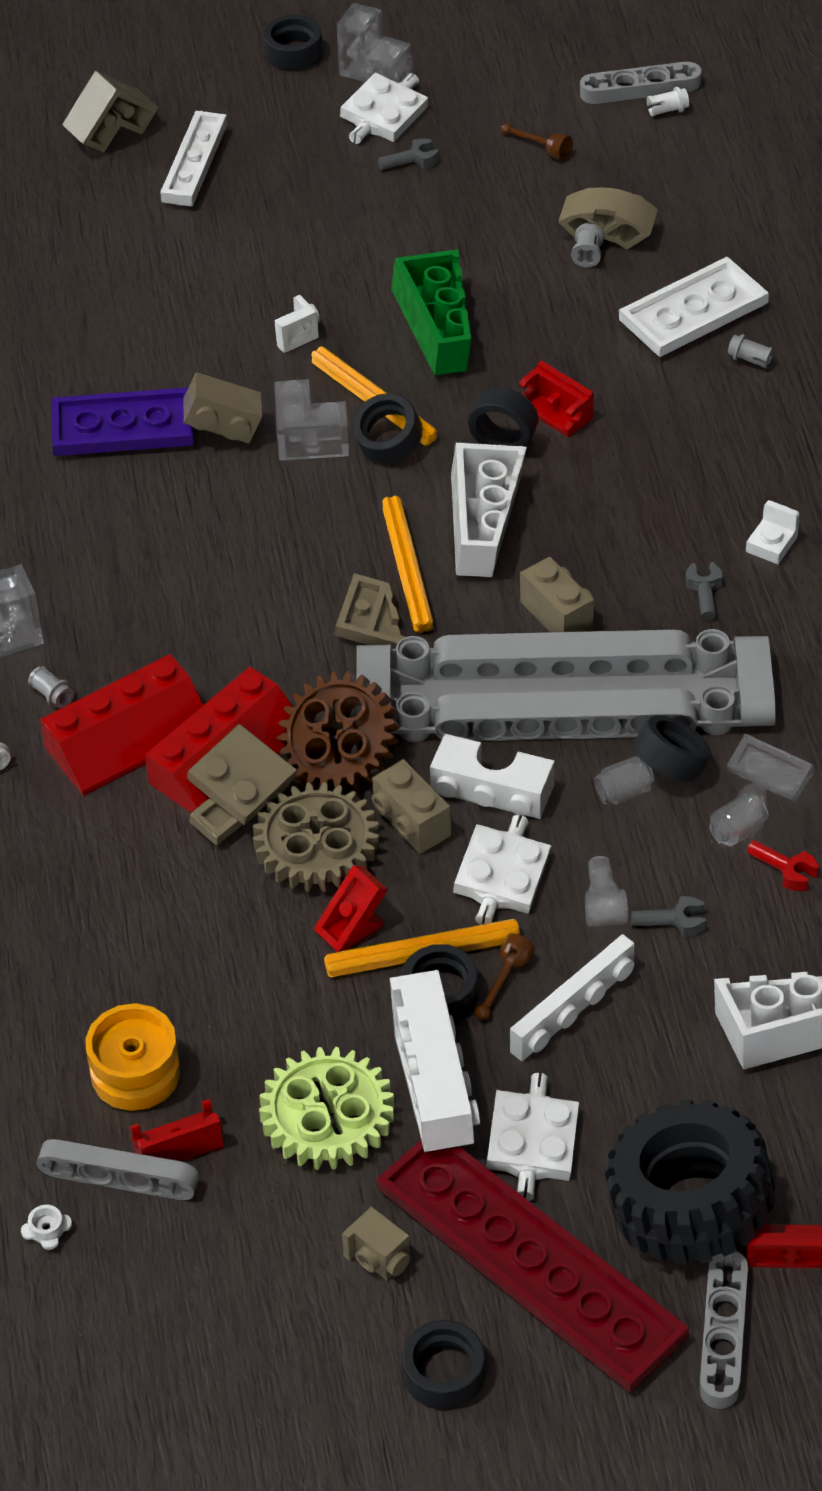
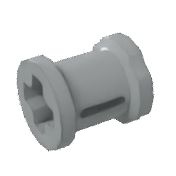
[571,223,604,268]

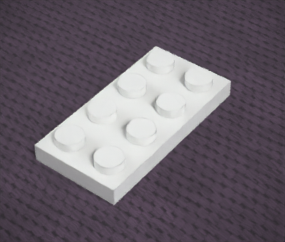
[619,257,769,357]

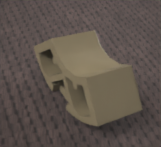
[558,187,658,250]

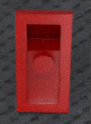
[313,865,388,952]

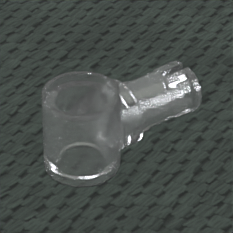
[584,856,628,927]

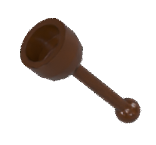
[501,122,573,161]
[475,933,535,1021]

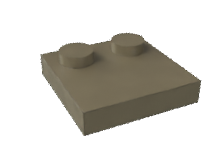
[187,724,297,826]

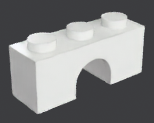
[430,734,554,819]

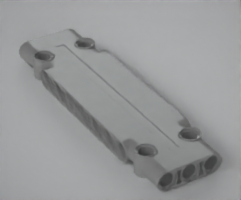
[356,629,775,742]

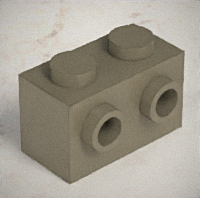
[183,372,262,443]
[520,557,595,632]
[371,759,451,854]

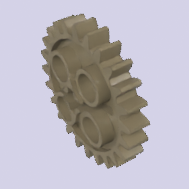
[253,782,379,892]

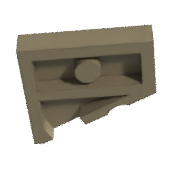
[334,573,405,649]

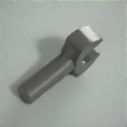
[378,138,439,171]
[685,562,723,621]
[631,896,706,937]

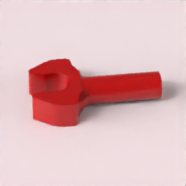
[747,840,819,891]

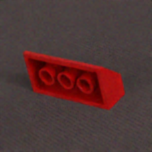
[40,654,203,796]
[145,667,293,813]

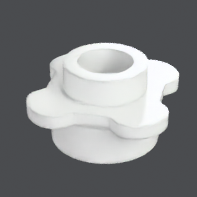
[21,1205,72,1250]

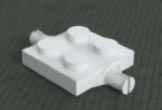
[340,72,428,144]
[453,815,551,925]
[486,1073,579,1201]

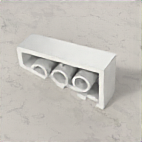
[451,443,526,577]
[390,970,480,1152]
[714,972,822,1070]

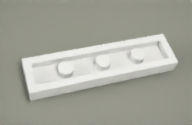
[160,111,227,206]
[510,934,634,1061]

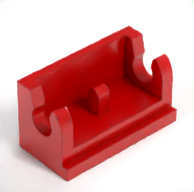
[519,360,594,437]
[130,1099,224,1162]
[746,1224,822,1269]

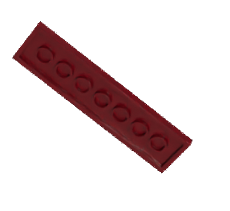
[376,1140,689,1393]

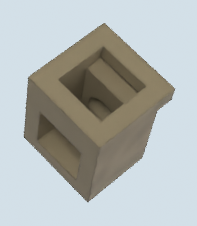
[342,1206,410,1280]

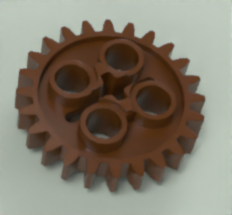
[277,671,400,794]

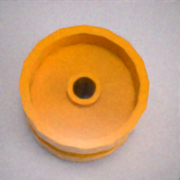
[85,1003,181,1111]

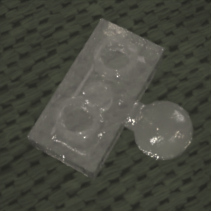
[727,734,814,814]

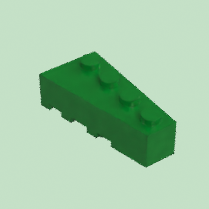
[391,249,471,375]

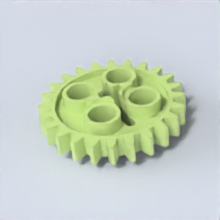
[259,1047,394,1170]

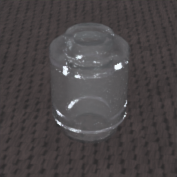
[594,756,654,805]
[709,793,769,847]

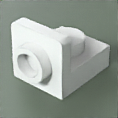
[275,295,320,353]
[746,500,800,564]

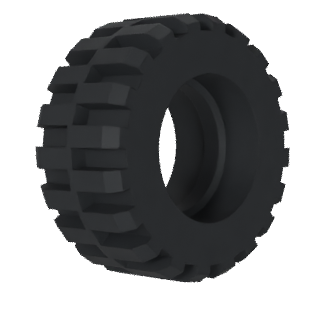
[605,1100,775,1264]

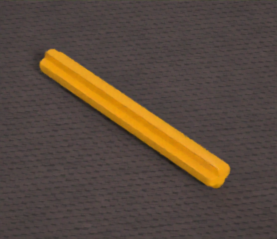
[311,347,437,446]
[382,495,433,634]
[324,919,520,978]

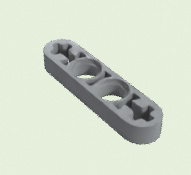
[580,62,701,104]
[36,1139,200,1200]
[699,1251,748,1409]

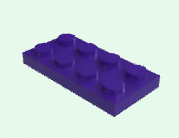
[52,387,194,456]

